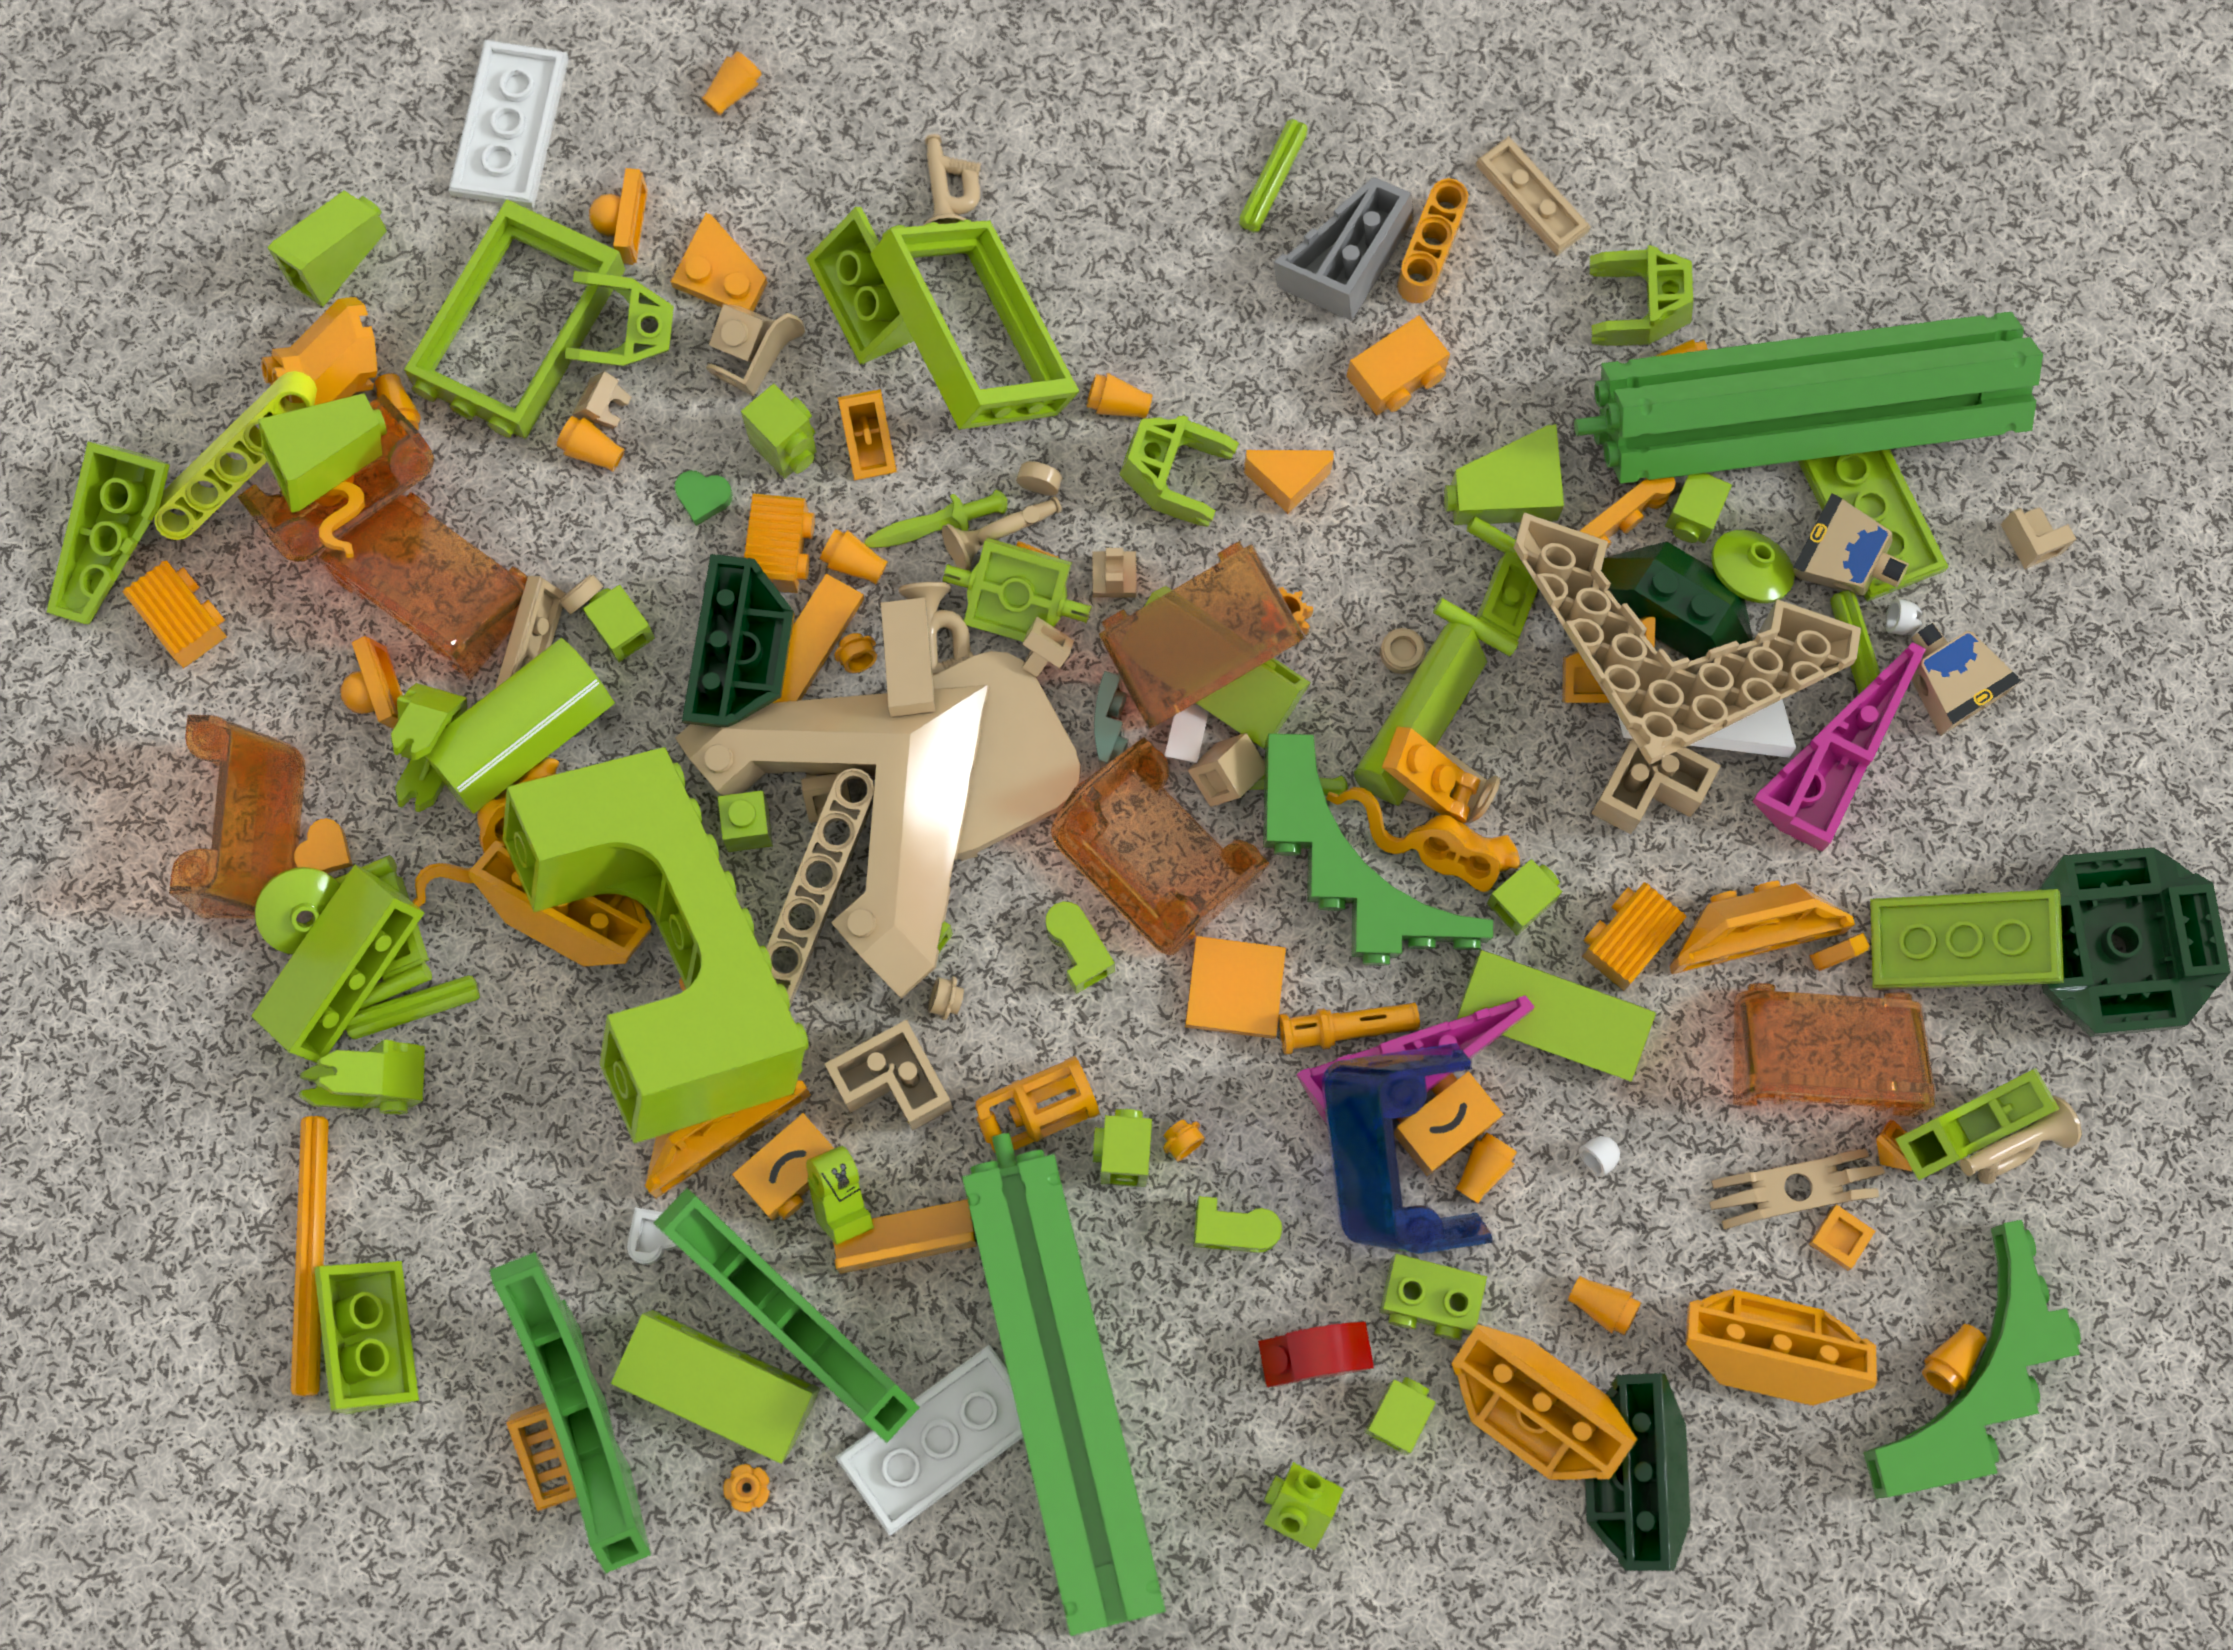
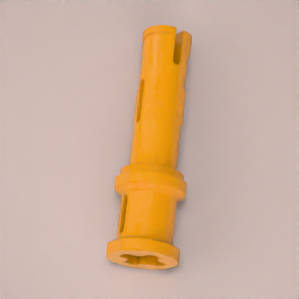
[1278,1002,1420,1055]

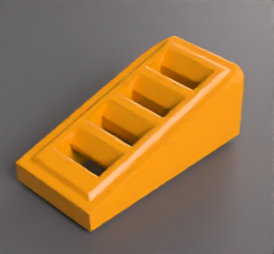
[506,1402,577,1511]

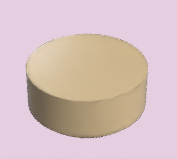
[1016,461,1062,496]
[560,574,603,615]
[1380,628,1425,674]

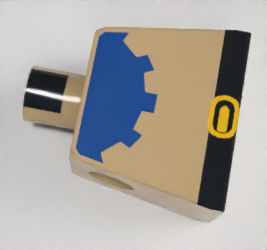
[1793,493,1909,595]
[1911,623,2021,736]

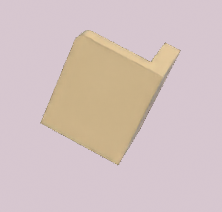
[2001,508,2076,569]
[1188,733,1265,807]

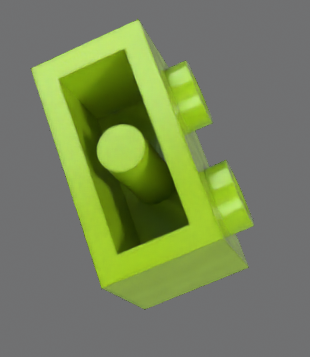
[741,383,817,479]
[1093,1109,1152,1187]
[1379,1254,1488,1341]

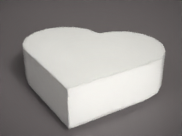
[627,1207,678,1265]

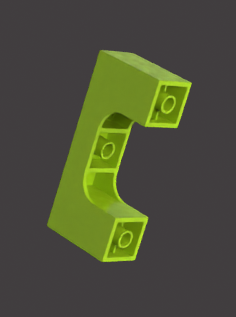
[502,747,808,1144]

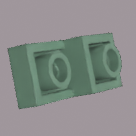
[1094,671,1129,774]

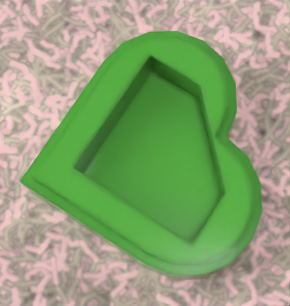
[675,471,733,526]

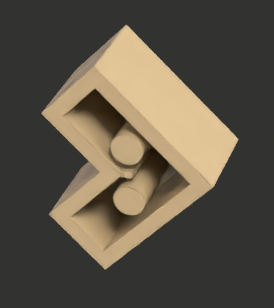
[1591,738,1721,834]
[824,1019,953,1131]

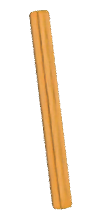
[291,1116,329,1396]

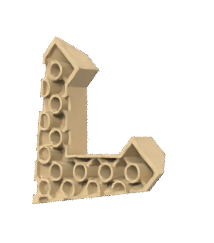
[1514,513,1861,765]
[675,685,989,998]

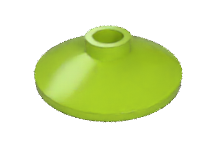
[1711,530,1795,603]
[255,867,340,955]

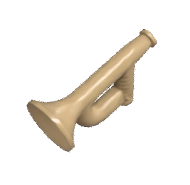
[922,134,981,226]
[942,496,1062,571]
[899,582,973,676]
[1960,1095,2082,1184]

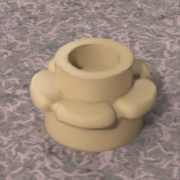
[928,976,964,1020]

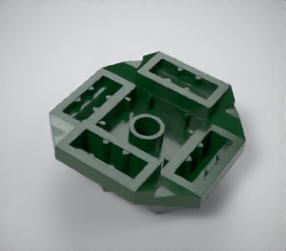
[2037,847,2231,1037]

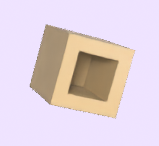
[709,304,775,362]

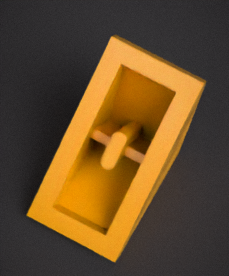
[838,389,897,480]
[1244,450,1334,514]

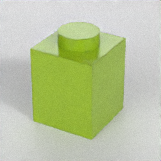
[1664,473,1732,544]
[583,584,655,663]
[718,790,773,852]
[1487,858,1563,936]
[1364,1377,1436,1455]

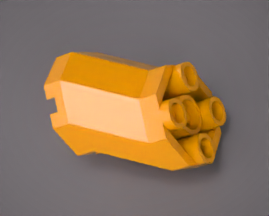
[261,297,378,405]

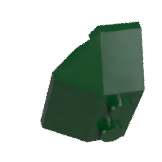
[1601,541,1753,660]
[682,554,795,728]
[1585,1373,1691,1571]

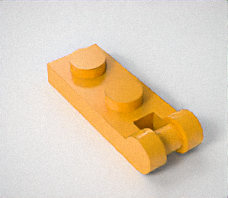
[1580,477,1676,549]
[1382,727,1481,823]

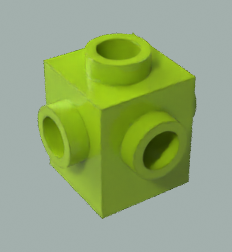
[1263,1462,1344,1550]

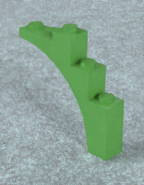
[1263,733,1493,966]
[653,1188,920,1443]
[1863,1219,2081,1499]
[490,1252,651,1574]

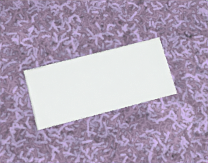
[1165,699,1209,763]

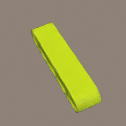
[154,371,317,540]

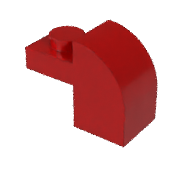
[1258,1321,1374,1388]

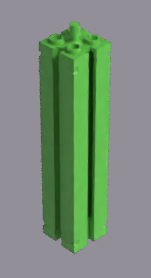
[1574,311,2043,484]
[962,1133,1166,1636]

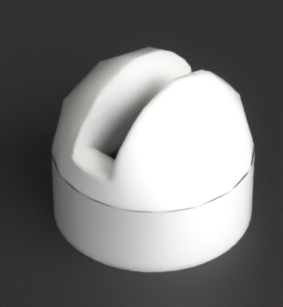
[1886,599,1922,636]
[1579,1136,1620,1177]

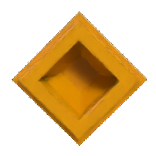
[1876,1119,1912,1171]

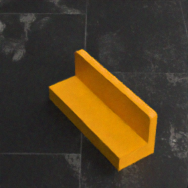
[833,1199,977,1274]

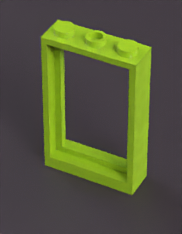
[404,199,625,439]
[870,219,1080,430]

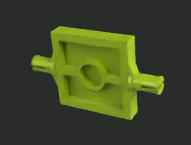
[942,538,1092,642]

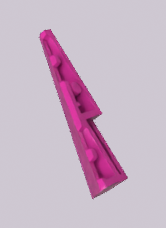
[1752,642,1926,852]
[1296,995,1535,1153]

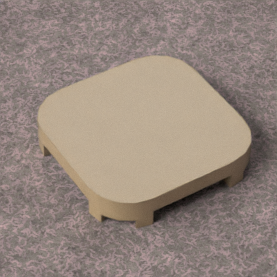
[933,651,1081,861]

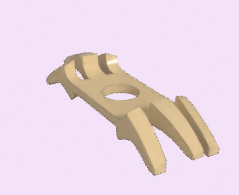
[1709,1149,1885,1229]

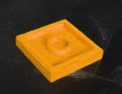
[1185,936,1286,1039]

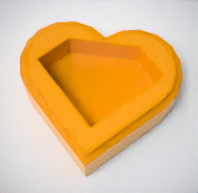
[294,818,353,873]
[1809,932,1870,971]

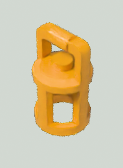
[975,1055,1100,1153]

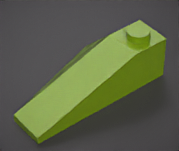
[46,441,170,624]

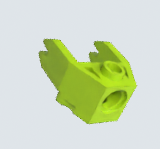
[1589,245,1693,346]
[565,271,674,367]
[1119,415,1239,527]
[391,683,468,813]
[299,1039,425,1115]

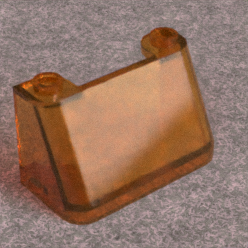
[237,394,434,562]
[318,492,528,680]
[1098,541,1306,729]
[169,714,306,919]
[1051,737,1270,955]
[1733,983,1935,1117]

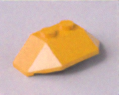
[469,840,651,967]
[1669,880,1855,974]
[645,1080,811,1199]
[1686,1289,1877,1406]
[1451,1324,1637,1480]

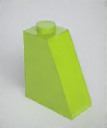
[267,190,387,307]
[258,393,387,513]
[1444,424,1564,525]

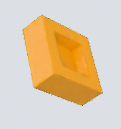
[1809,1204,1876,1271]

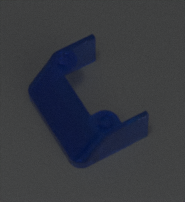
[1322,1043,1493,1254]

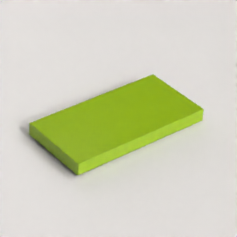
[1798,449,1949,602]
[1870,889,2064,990]

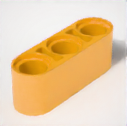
[1397,178,1469,304]

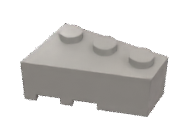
[1274,177,1413,321]

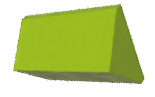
[806,206,914,364]
[314,1261,419,1414]

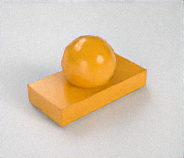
[589,168,648,265]
[340,636,403,729]

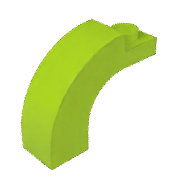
[1895,1068,2060,1181]

